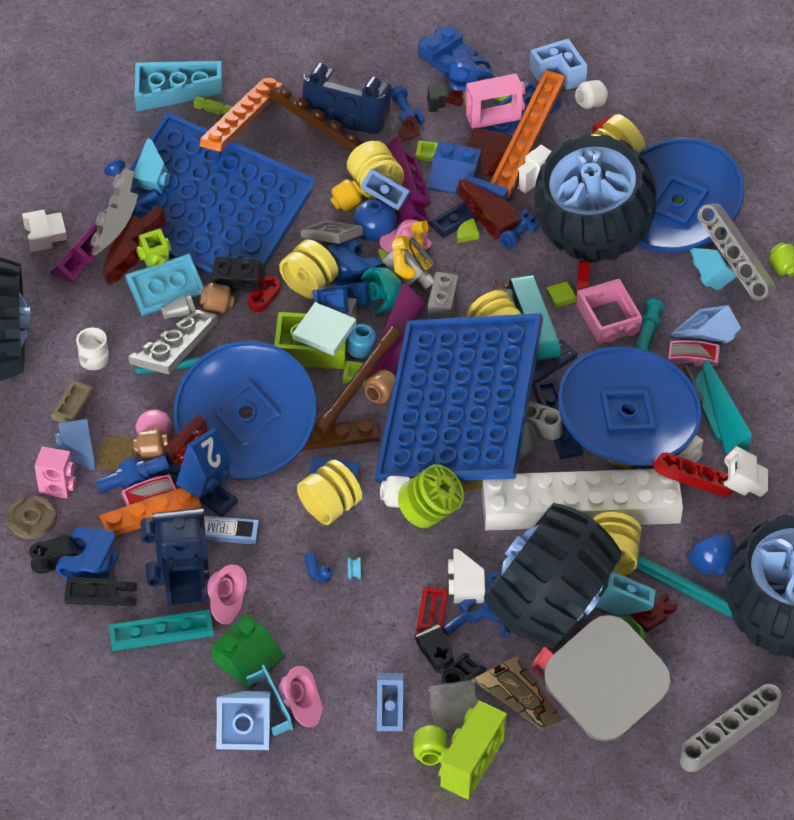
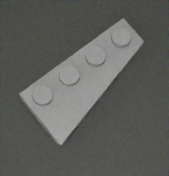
[128,310,218,375]

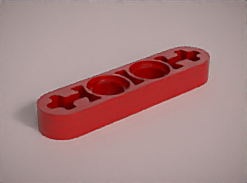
[653,452,734,497]

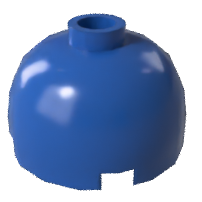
[353,198,397,242]
[685,531,737,577]

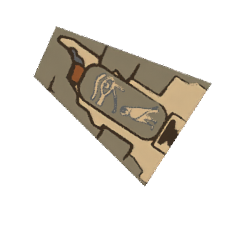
[472,655,563,731]

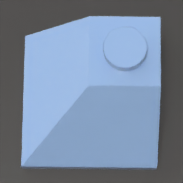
[670,305,741,343]
[216,691,271,750]

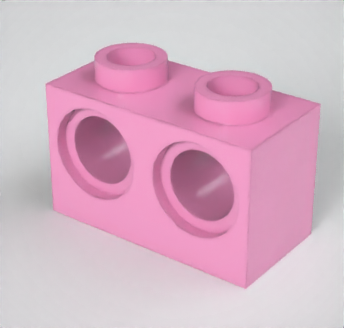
[35,446,77,499]

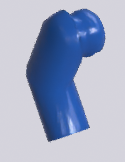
[304,552,333,583]

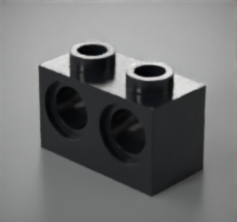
[211,256,265,292]

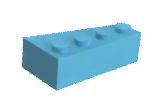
[134,61,223,111]

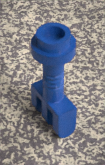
[391,85,424,129]
[500,209,540,248]

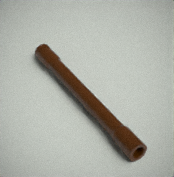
[314,326,401,436]

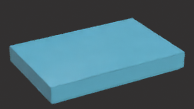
[125,253,203,316]

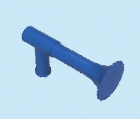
[104,160,159,217]

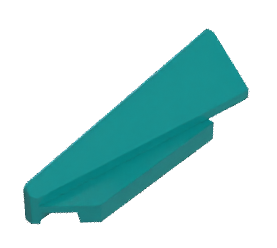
[695,360,752,456]

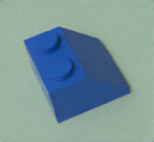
[427,141,482,197]

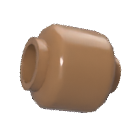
[199,282,234,315]
[364,370,395,404]
[134,428,171,461]

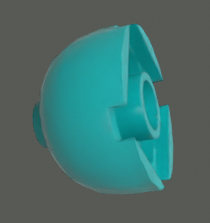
[361,267,402,314]

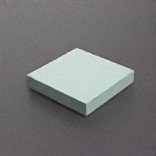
[292,302,356,356]

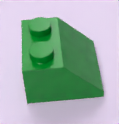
[211,614,285,690]

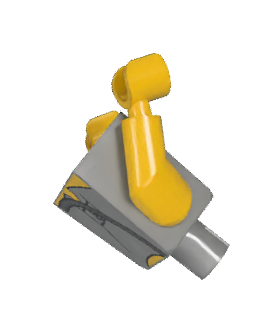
[382,221,434,290]

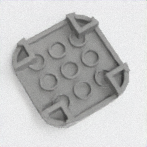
[544,615,671,742]

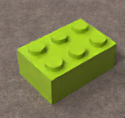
[274,312,347,370]
[438,700,507,800]

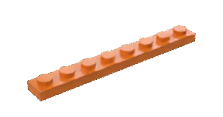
[490,70,565,198]
[200,78,283,152]

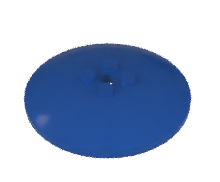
[638,138,745,253]
[173,341,317,480]
[558,347,701,466]

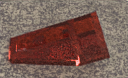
[456,178,520,240]

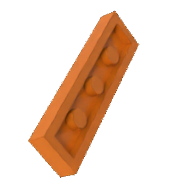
[99,488,201,537]

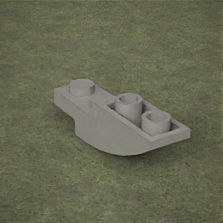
[91,169,138,255]

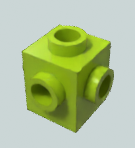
[137,228,171,267]

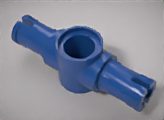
[96,454,169,494]

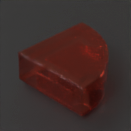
[398,114,421,142]

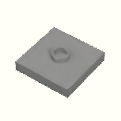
[301,220,363,244]

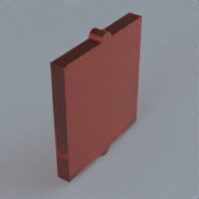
[467,128,511,167]

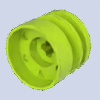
[398,465,464,528]

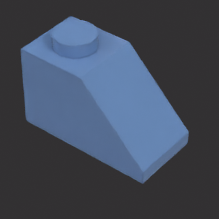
[360,168,412,211]
[55,419,95,470]
[377,673,403,731]

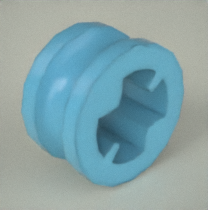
[348,557,361,580]

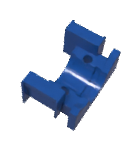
[313,282,370,314]

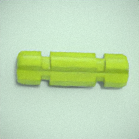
[193,96,233,116]

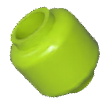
[768,242,794,277]
[413,725,447,765]

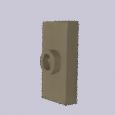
[51,380,94,423]

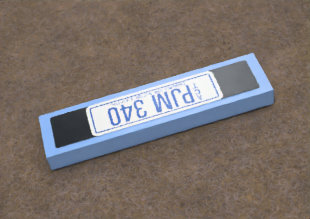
[204,516,259,545]

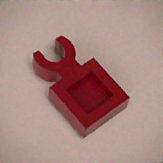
[631,594,678,633]

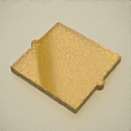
[95,435,142,470]

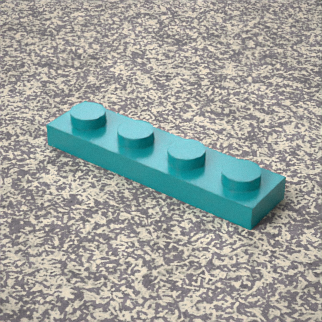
[109,610,214,651]

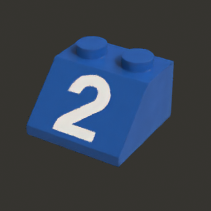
[176,428,231,498]

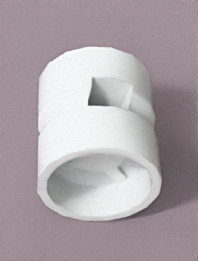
[76,327,109,370]

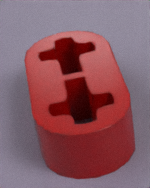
[576,260,590,298]
[248,276,281,312]

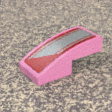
[668,340,720,368]
[121,475,176,506]

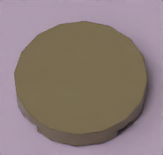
[7,496,56,539]

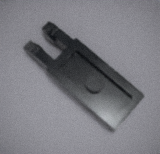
[64,577,138,606]

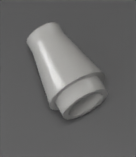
[161,294,196,320]

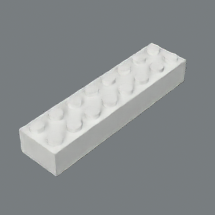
[482,469,683,531]

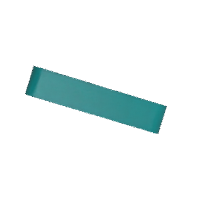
[509,274,561,361]

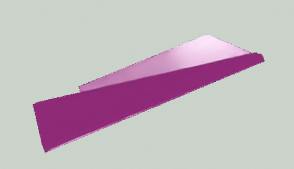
[387,136,432,226]
[49,221,100,283]
[366,283,425,380]

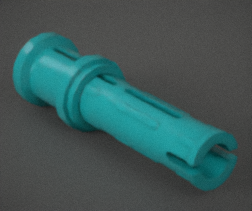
[635,298,665,351]

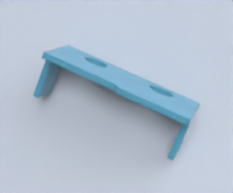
[246,665,293,736]

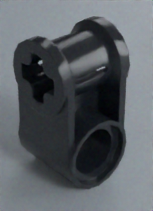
[29,535,78,574]
[414,623,455,674]
[440,652,487,700]

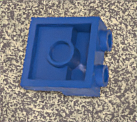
[418,25,477,77]

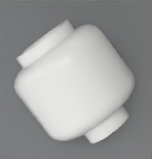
[575,80,608,109]
[380,476,410,508]

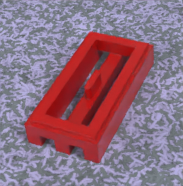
[416,587,449,632]

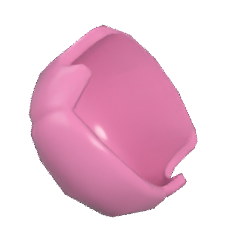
[135,409,174,438]

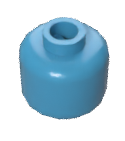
[346,324,377,358]

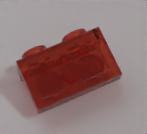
[164,414,209,469]

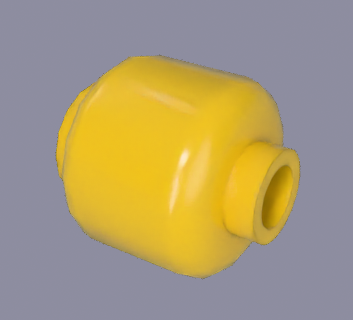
[330,179,364,212]

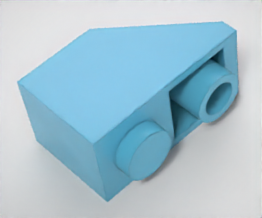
[690,248,737,290]

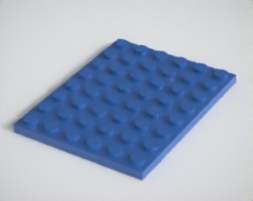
[103,112,318,293]
[375,313,543,483]

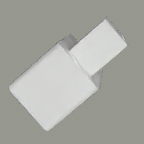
[517,145,552,194]
[22,210,67,252]
[724,446,768,497]

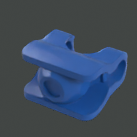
[448,50,494,91]
[328,238,386,285]
[56,527,119,579]

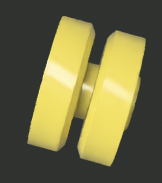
[279,239,338,299]

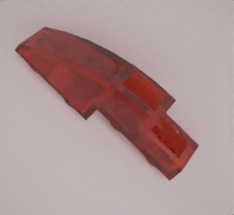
[102,205,167,286]

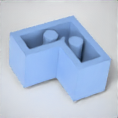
[529,39,588,90]

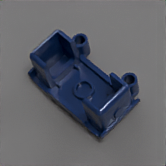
[302,63,392,134]
[140,508,210,605]

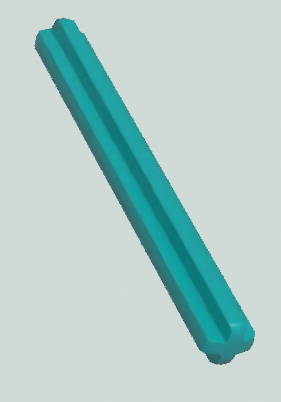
[635,556,733,618]

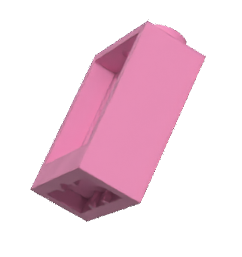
[466,74,525,129]
[576,279,643,344]

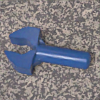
[442,599,483,635]

